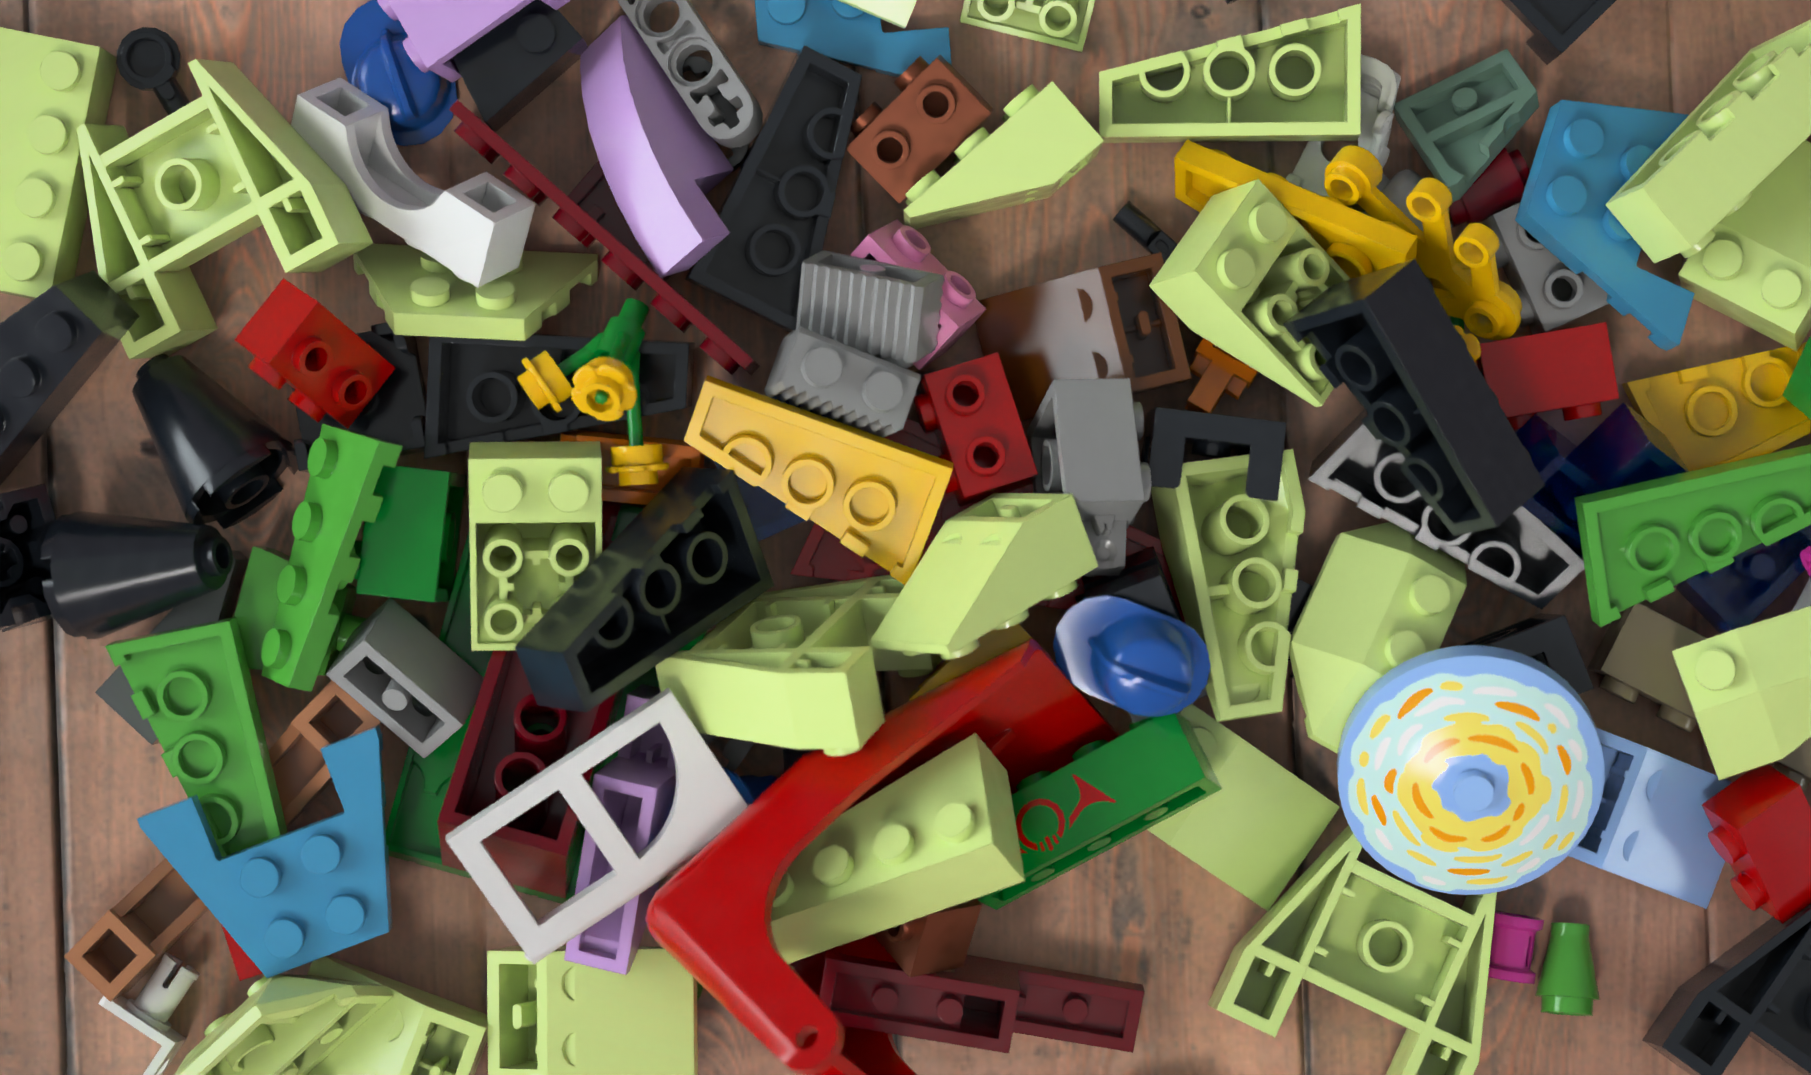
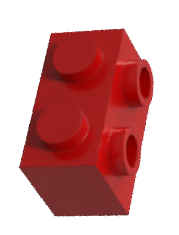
[234,278,396,429]
[1476,322,1619,430]
[914,352,1038,507]
[1702,764,1811,924]

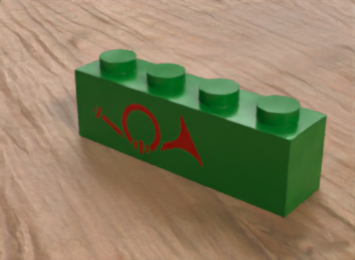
[977,713,1222,910]

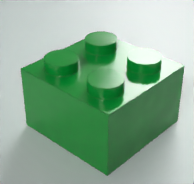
[354,465,467,602]

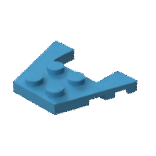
[755,0,952,77]
[1515,100,1695,351]
[137,725,393,978]

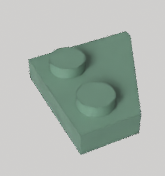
[1394,49,1539,203]

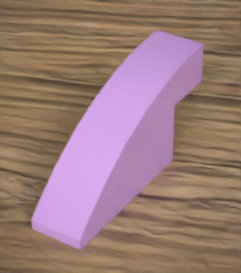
[580,15,734,278]
[564,684,676,975]

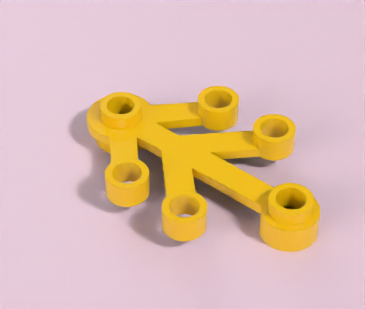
[1324,145,1522,340]

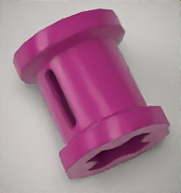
[1488,911,1544,984]

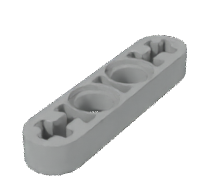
[617,0,763,148]

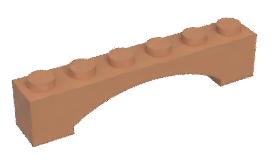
[64,680,386,1002]

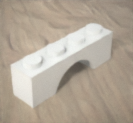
[291,77,536,288]

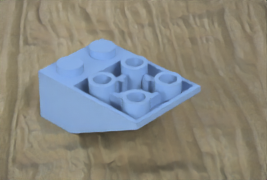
[1568,728,1732,909]

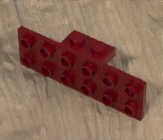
[449,100,760,376]

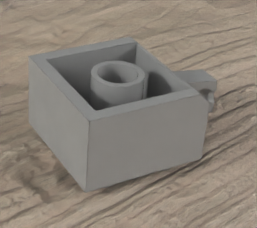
[1027,379,1151,577]

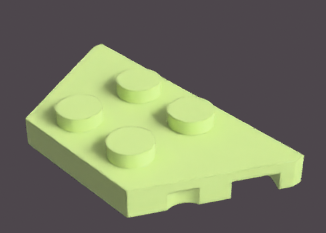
[353,243,599,341]

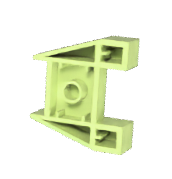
[77,59,373,359]
[655,575,943,756]
[1208,825,1497,1075]

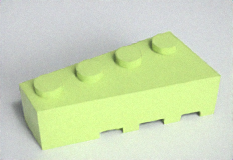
[1099,3,1361,143]

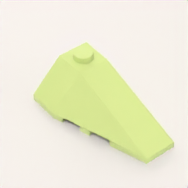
[1151,449,1306,722]
[1672,606,1811,781]

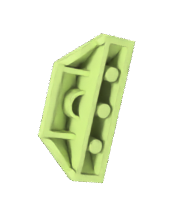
[1289,522,1467,754]
[174,973,393,1075]

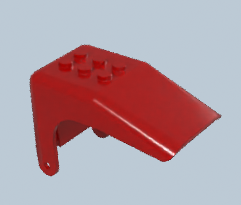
[645,639,1121,1075]

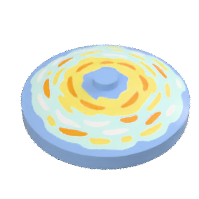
[1337,645,1605,895]

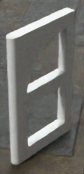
[445,687,750,964]

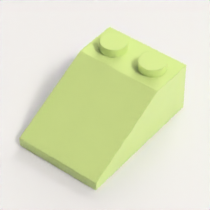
[1678,140,1811,351]
[1147,704,1340,911]

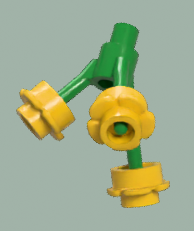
[517,298,669,486]

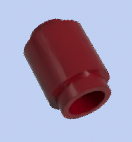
[1449,147,1530,228]

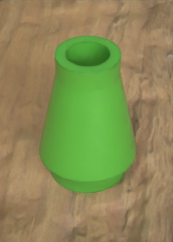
[1535,922,1600,1016]

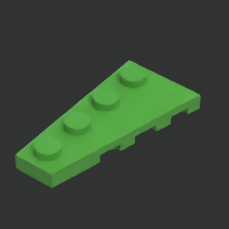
[261,423,403,692]
[1575,444,1811,628]
[105,617,288,857]

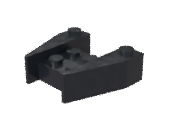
[1642,904,1811,1075]

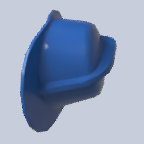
[340,0,458,146]
[1053,595,1211,717]

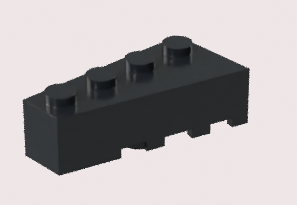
[452,0,588,132]
[685,45,862,332]
[1283,259,1545,536]
[0,270,139,486]
[424,333,695,459]
[1308,409,1585,610]
[515,467,774,712]

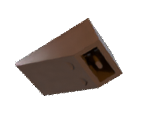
[975,252,1191,422]

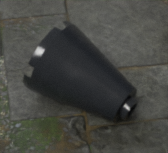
[132,354,298,529]
[41,511,233,639]

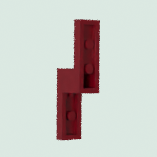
[819,951,1145,1054]

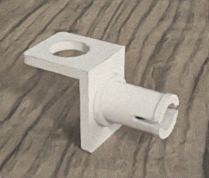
[99,953,200,1075]

